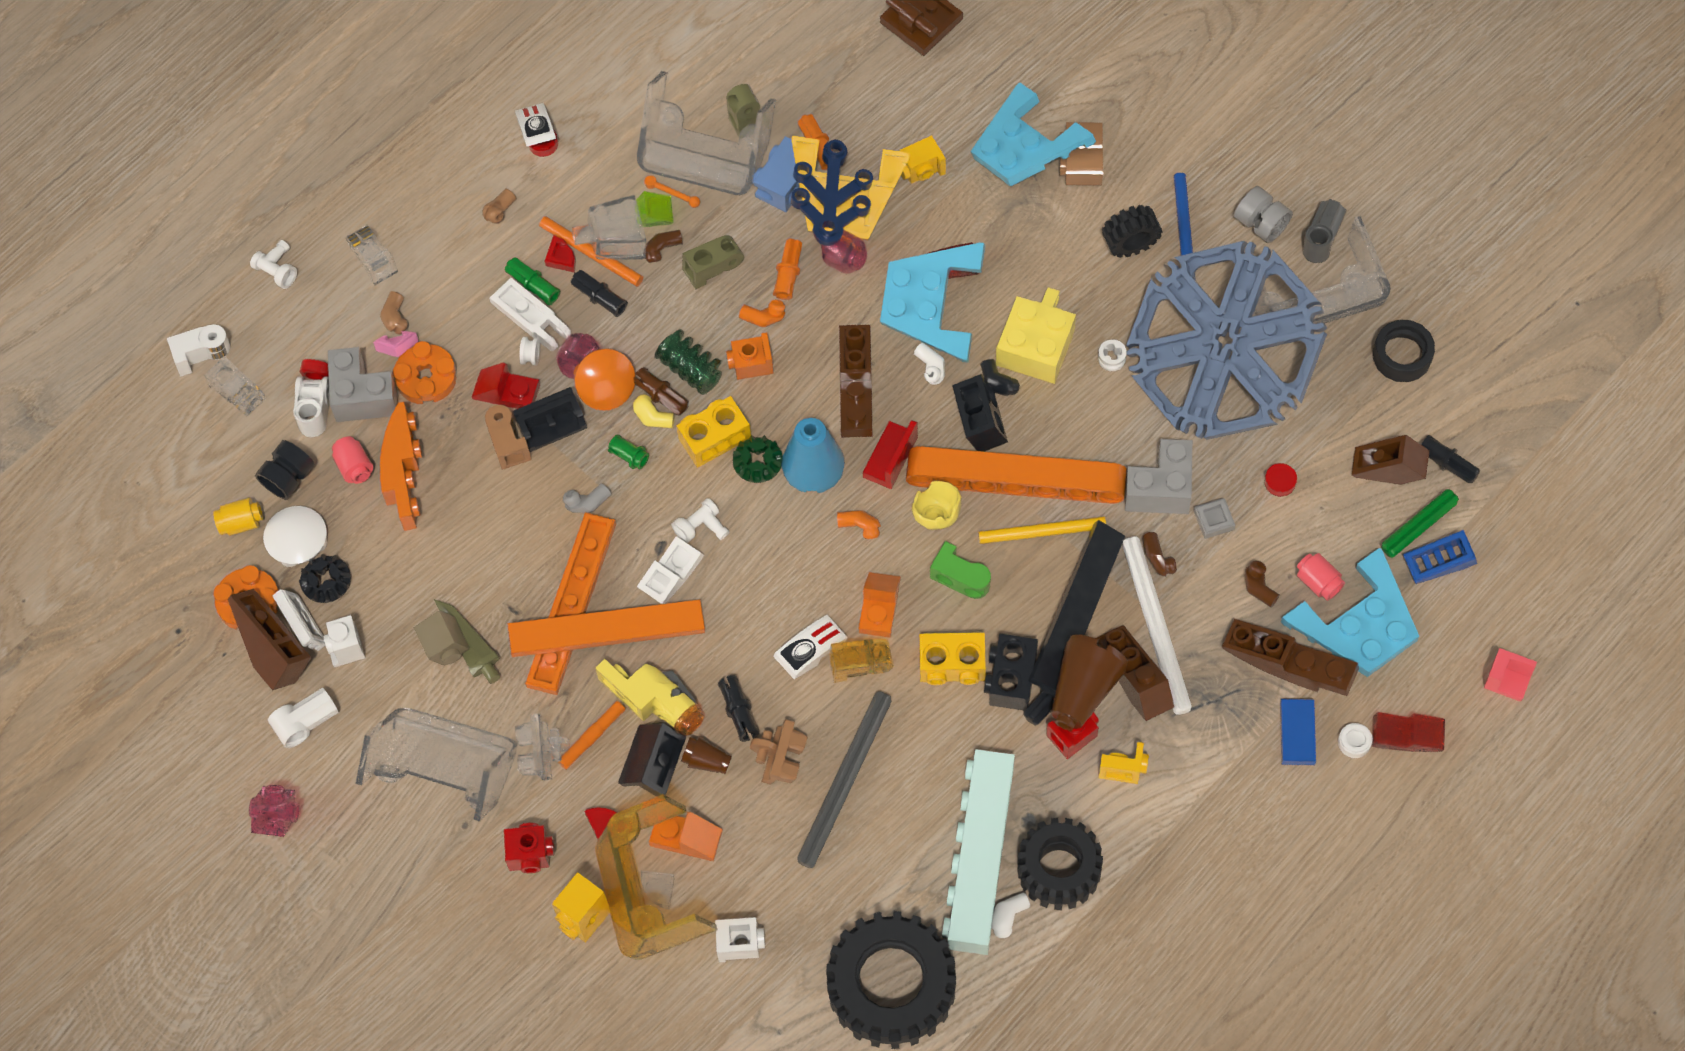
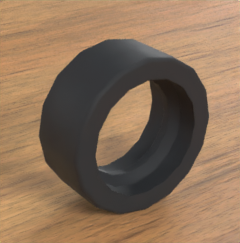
[1373,320,1435,382]

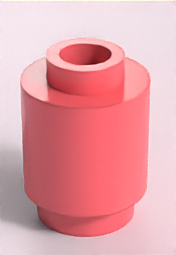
[332,436,373,484]
[1297,553,1345,601]

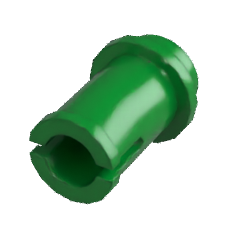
[607,434,649,470]

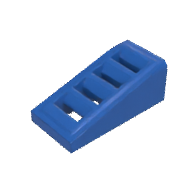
[1403,530,1477,584]

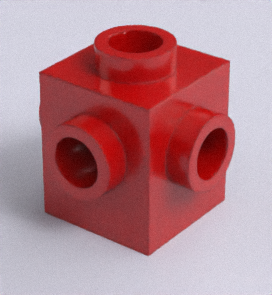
[504,823,554,874]

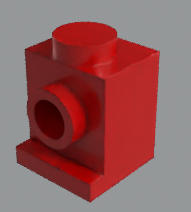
[1046,712,1099,760]

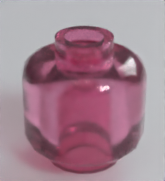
[821,230,867,274]
[556,333,601,379]

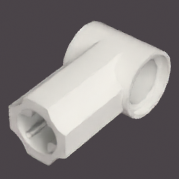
[268,688,339,748]

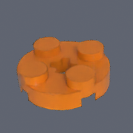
[393,341,456,404]
[213,565,279,630]

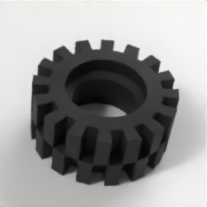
[1102,205,1163,258]

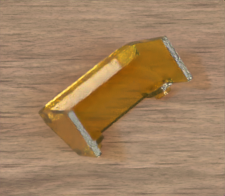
[595,794,718,960]

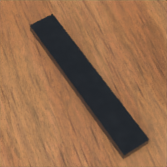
[1028,520,1125,696]

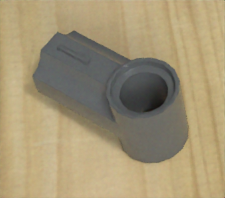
[1303,199,1346,263]

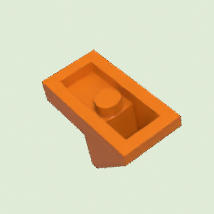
[859,572,901,638]
[649,811,723,862]

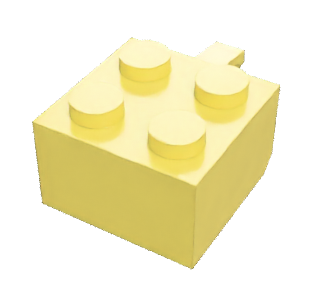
[996,287,1076,384]

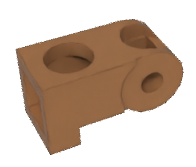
[485,405,532,470]

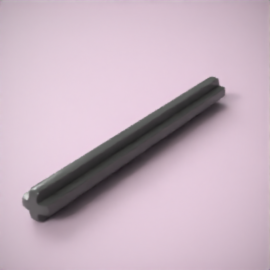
[797,691,892,868]

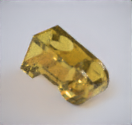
[829,639,894,683]

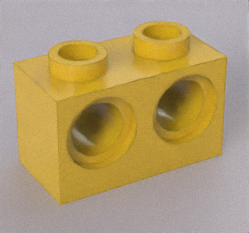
[676,396,751,468]
[919,633,986,685]

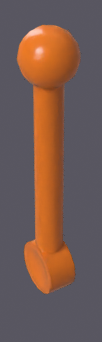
[644,175,700,208]

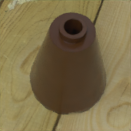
[1051,635,1128,731]

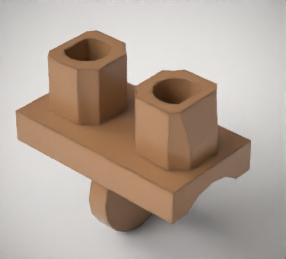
[750,719,808,785]

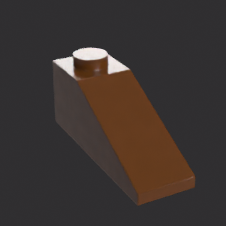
[228,589,311,691]

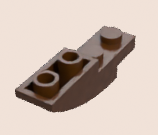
[839,325,873,438]
[1222,619,1359,696]

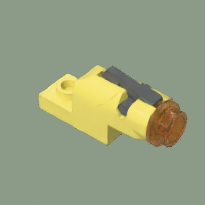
[595,659,704,735]

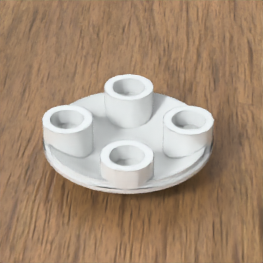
[263,506,327,567]

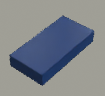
[1280,699,1316,766]

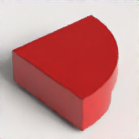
[544,235,576,273]
[584,807,629,842]

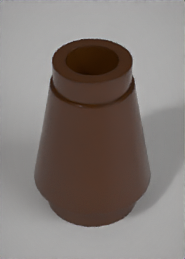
[681,737,732,774]

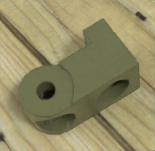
[726,84,767,139]
[682,235,744,290]

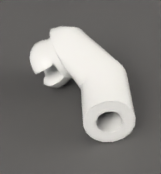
[914,343,945,385]
[991,892,1030,938]

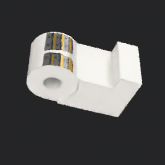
[167,324,230,377]

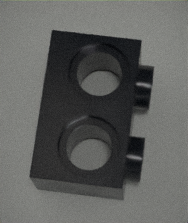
[952,374,1008,452]
[984,634,1038,711]

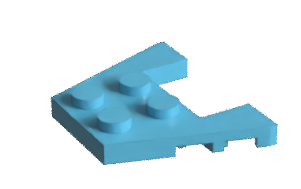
[971,82,1096,186]
[880,242,985,363]
[1281,548,1419,677]

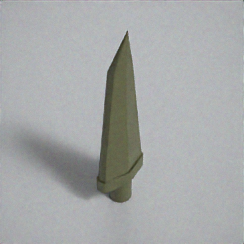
[434,599,500,684]

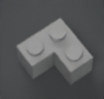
[328,347,398,422]
[1125,439,1193,514]

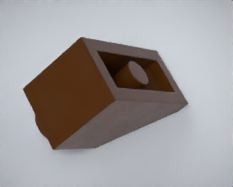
[1352,435,1429,485]

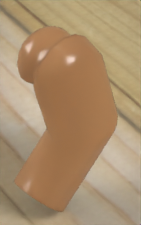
[482,188,517,223]
[380,291,408,334]

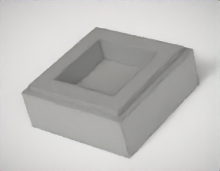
[1194,498,1236,539]

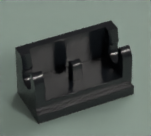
[513,387,587,452]

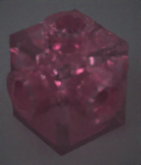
[249,785,300,837]

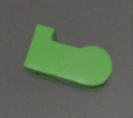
[930,541,991,599]

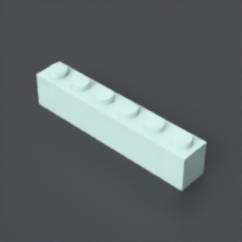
[942,749,1015,955]

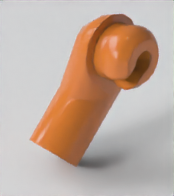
[739,299,785,327]
[837,510,881,539]

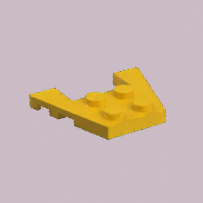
[791,136,910,241]

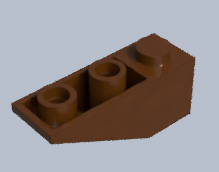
[1095,625,1174,721]

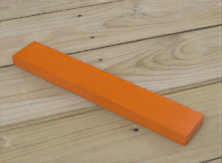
[525,512,616,695]
[507,600,705,657]

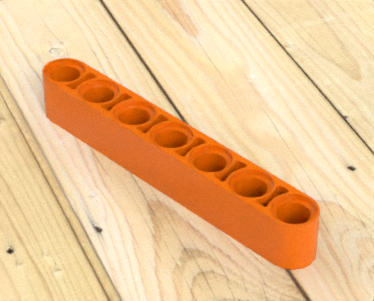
[906,446,1127,504]

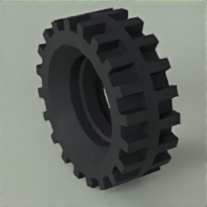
[826,911,956,1049]

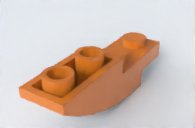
[380,402,422,531]

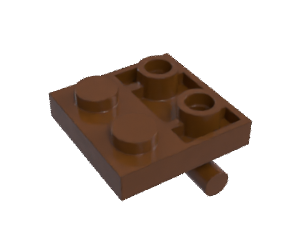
[880,0,963,56]

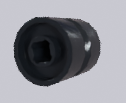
[255,440,315,500]

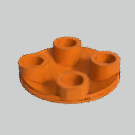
[574,348,635,411]

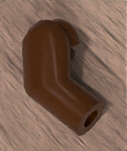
[1142,532,1177,577]

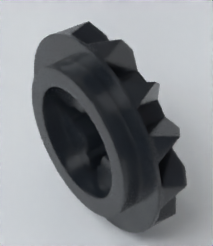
[299,554,351,603]

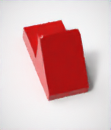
[472,363,540,409]

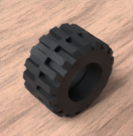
[1017,817,1103,910]

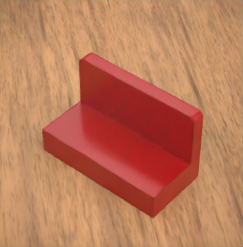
[863,420,918,489]

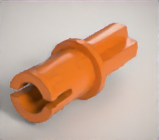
[798,114,833,170]
[773,238,802,300]

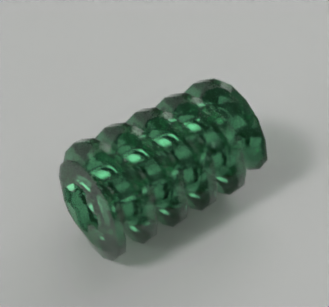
[654,329,722,395]

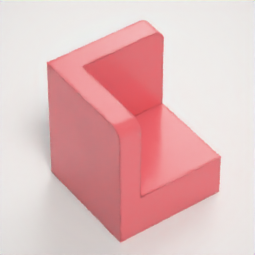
[1484,648,1537,701]

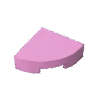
[373,331,419,357]

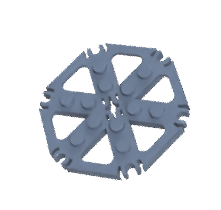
[1126,241,1327,440]

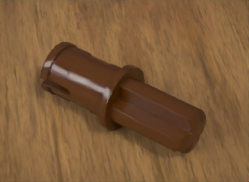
[633,367,688,416]

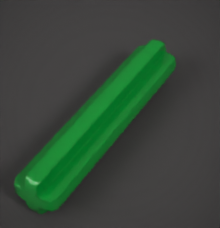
[1381,489,1459,558]

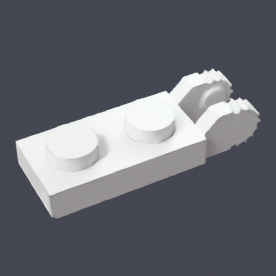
[489,278,572,351]

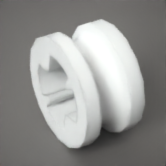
[520,337,540,366]
[1098,340,1126,371]

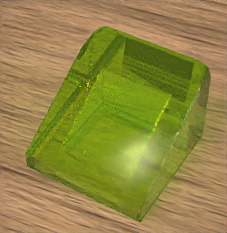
[634,191,673,227]

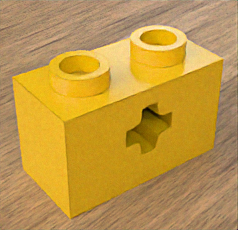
[552,872,611,943]

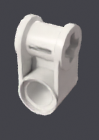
[293,376,330,437]

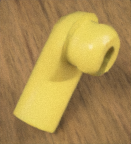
[633,394,674,428]

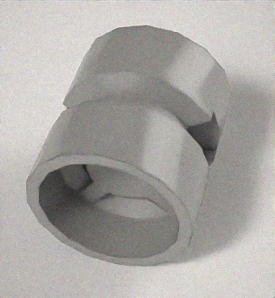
[1234,186,1293,243]

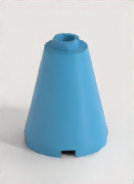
[782,418,845,493]

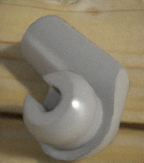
[563,483,612,513]

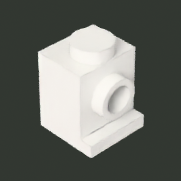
[323,615,365,667]
[715,917,765,962]

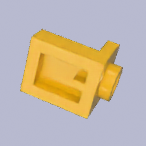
[1099,742,1149,784]

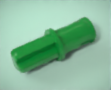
[505,257,561,305]

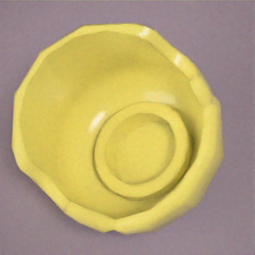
[912,481,961,530]

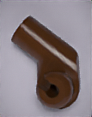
[643,230,683,263]
[1244,560,1280,608]

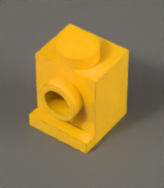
[899,135,946,184]

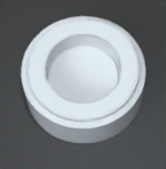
[1338,723,1373,758]

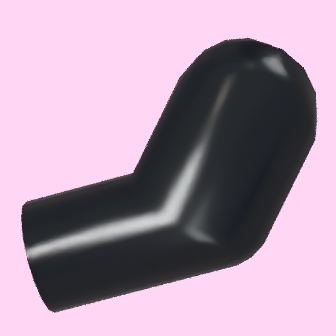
[980,359,1020,396]

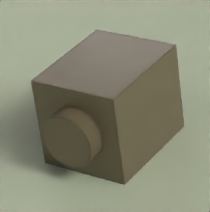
[414,610,470,665]

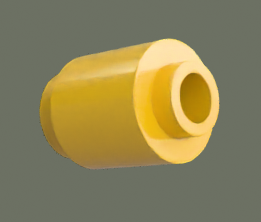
[213,497,263,536]

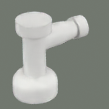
[250,240,297,289]
[671,498,729,543]

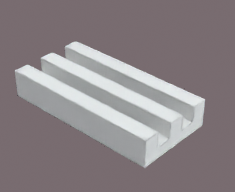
[273,589,326,651]

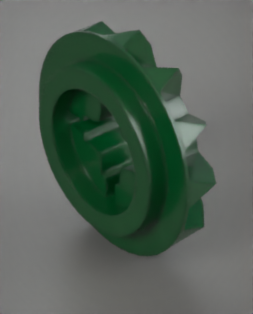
[733,435,783,483]

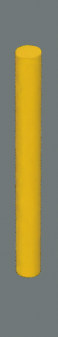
[978,516,1106,544]

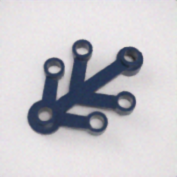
[791,139,873,246]

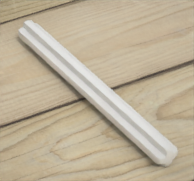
[1123,536,1191,715]

